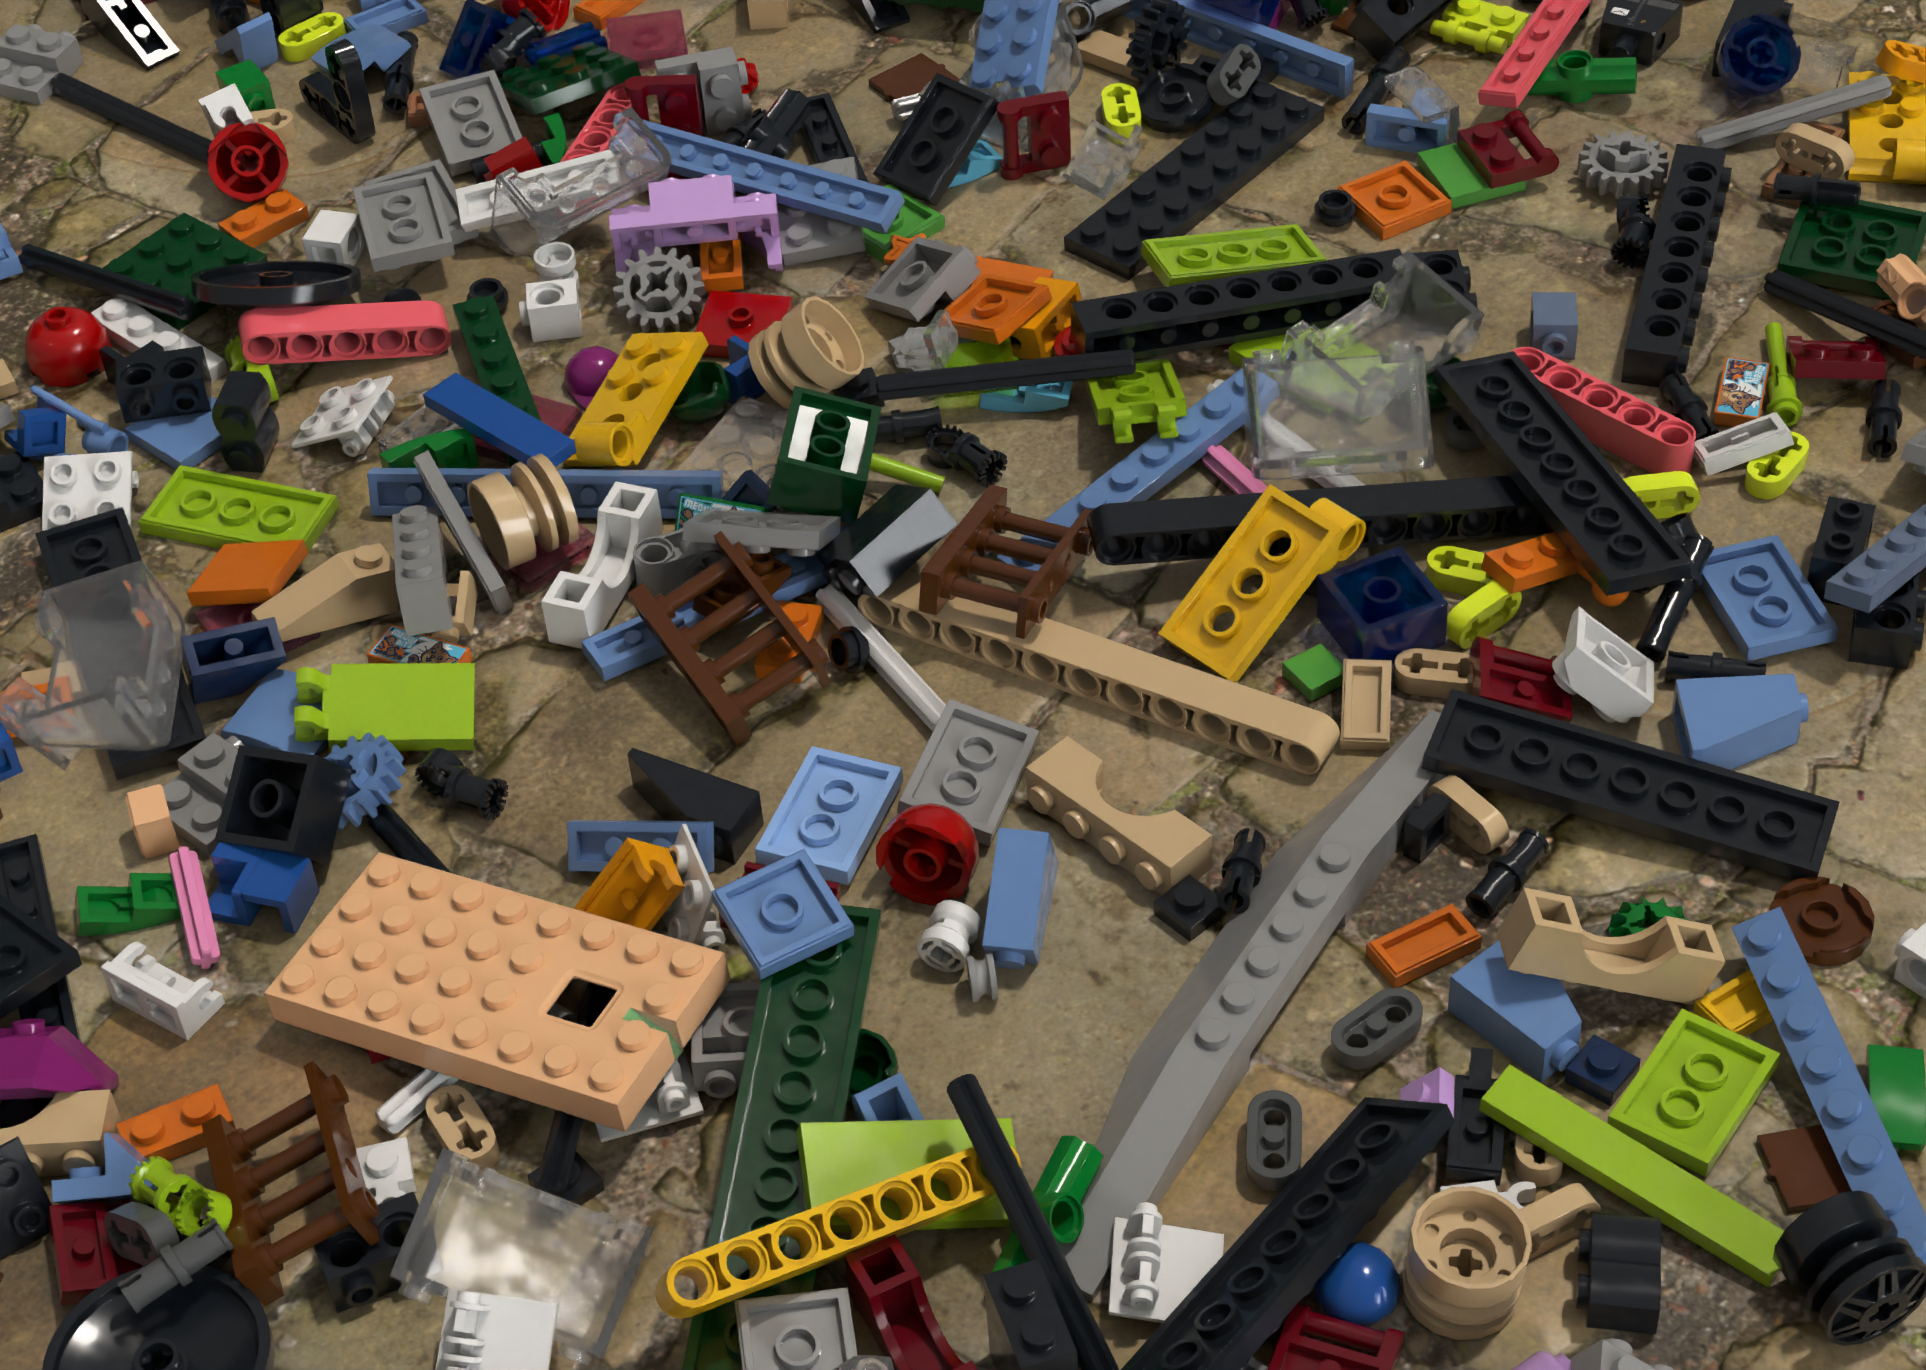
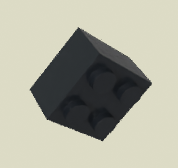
[215,745,352,865]

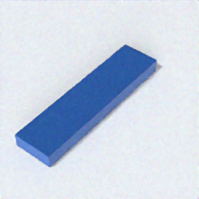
[423,372,576,467]

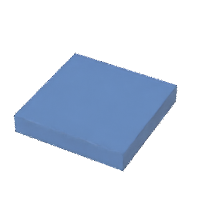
[124,396,223,470]
[711,849,854,980]

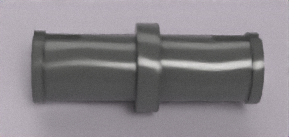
[117,1218,234,1313]

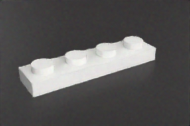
[455,149,622,232]
[91,297,228,383]

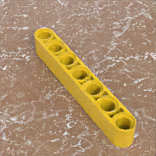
[655,1146,1021,1319]

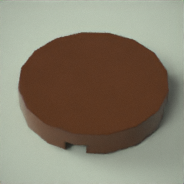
[1769,876,1875,966]

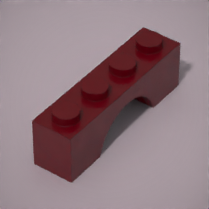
[844,1234,978,1370]

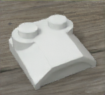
[1552,607,1654,723]

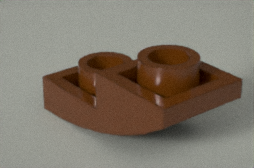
[692,552,792,629]

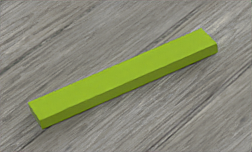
[1478,1064,1784,1288]

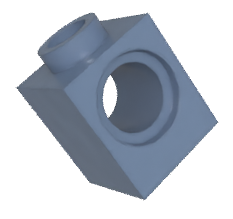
[1529,292,1578,359]

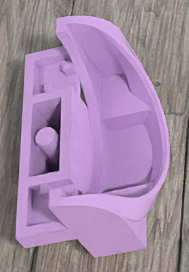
[609,174,784,285]

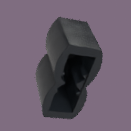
[212,371,280,473]
[1576,1212,1661,1334]

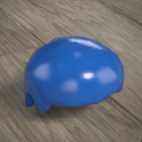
[1315,1242,1400,1326]

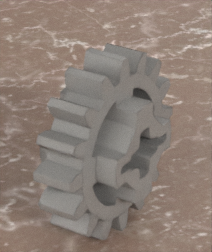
[1578,131,1669,199]
[613,246,706,333]

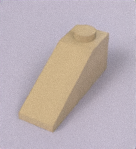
[251,543,399,642]

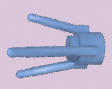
[30,385,129,461]

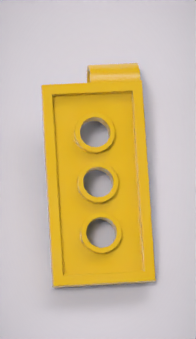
[1847,71,1926,185]
[564,332,709,467]
[1158,484,1366,683]

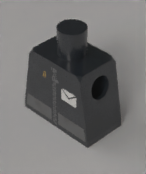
[1598,0,1684,66]

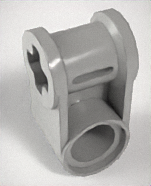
[633,528,722,597]

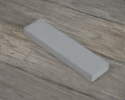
[413,450,514,614]

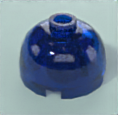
[1716,13,1801,98]

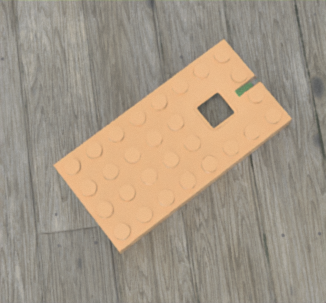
[264,852,731,1132]

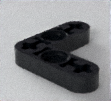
[299,38,376,144]

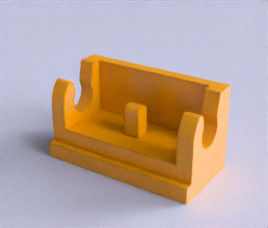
[1006,276,1082,359]
[574,837,684,931]

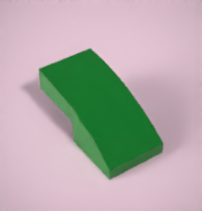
[540,113,568,166]
[379,428,479,469]
[75,873,181,936]
[1865,1044,1926,1151]

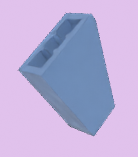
[1671,674,1809,770]
[982,827,1058,969]
[1448,940,1582,1083]

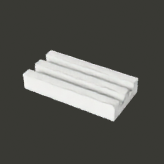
[1693,412,1794,476]

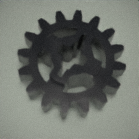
[1126,0,1190,81]

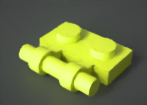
[1430,0,1529,54]

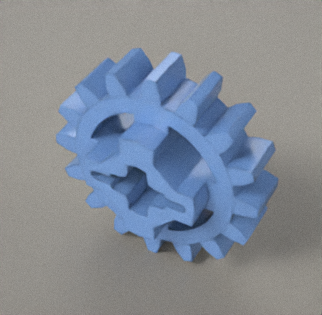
[325,733,406,830]

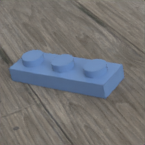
[567,820,714,873]

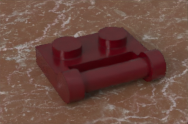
[624,75,705,137]
[997,90,1071,181]
[1457,110,1559,189]
[1785,336,1887,380]
[1469,636,1573,723]
[1268,1302,1405,1370]

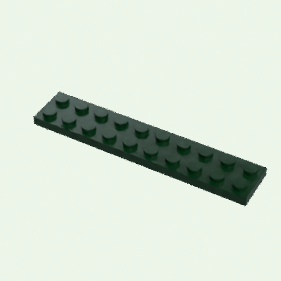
[682,905,881,1370]

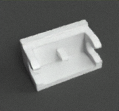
[198,83,255,138]
[101,941,225,1041]

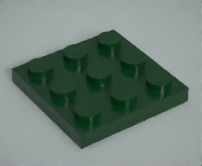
[498,42,641,115]
[1778,200,1926,300]
[103,213,268,331]

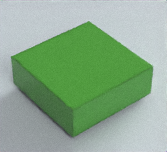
[1282,643,1343,702]

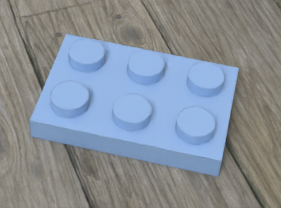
[755,746,903,885]

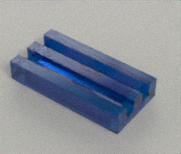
[523,21,608,67]

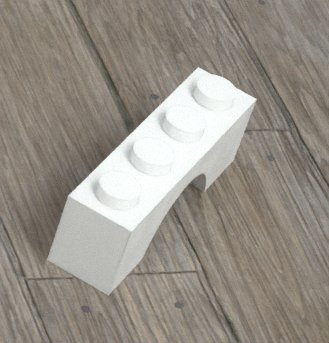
[541,481,664,649]

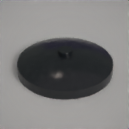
[191,260,362,310]
[42,1265,275,1370]

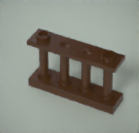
[919,484,1094,639]
[628,531,831,746]
[202,1061,381,1306]

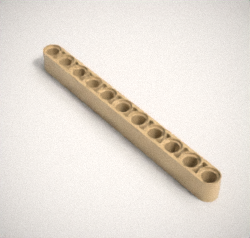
[857,570,1340,775]

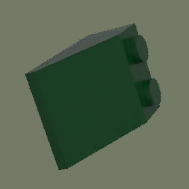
[767,386,881,524]

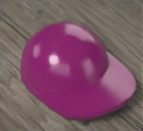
[564,345,619,410]

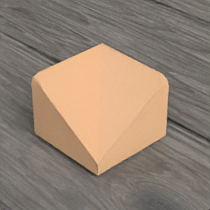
[125,784,180,859]

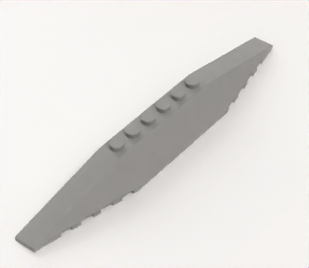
[1059,710,1446,1302]

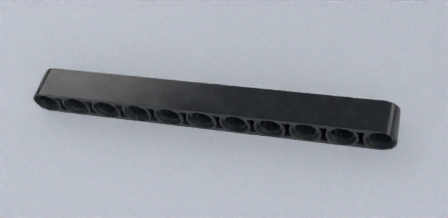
[1087,475,1554,566]

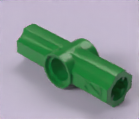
[1527,50,1637,103]
[991,1135,1103,1273]

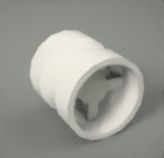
[534,242,580,291]
[917,900,982,972]

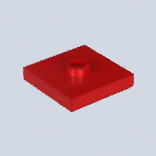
[695,290,793,358]

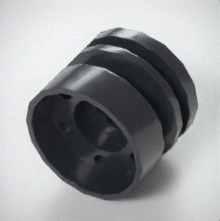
[1773,1190,1926,1346]

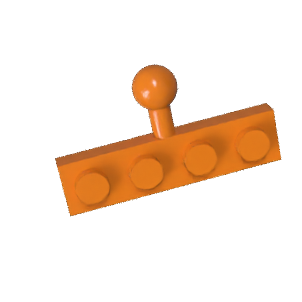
[1481,532,1630,607]

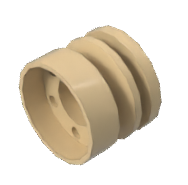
[748,297,864,410]
[467,453,580,571]
[1400,1186,1532,1340]

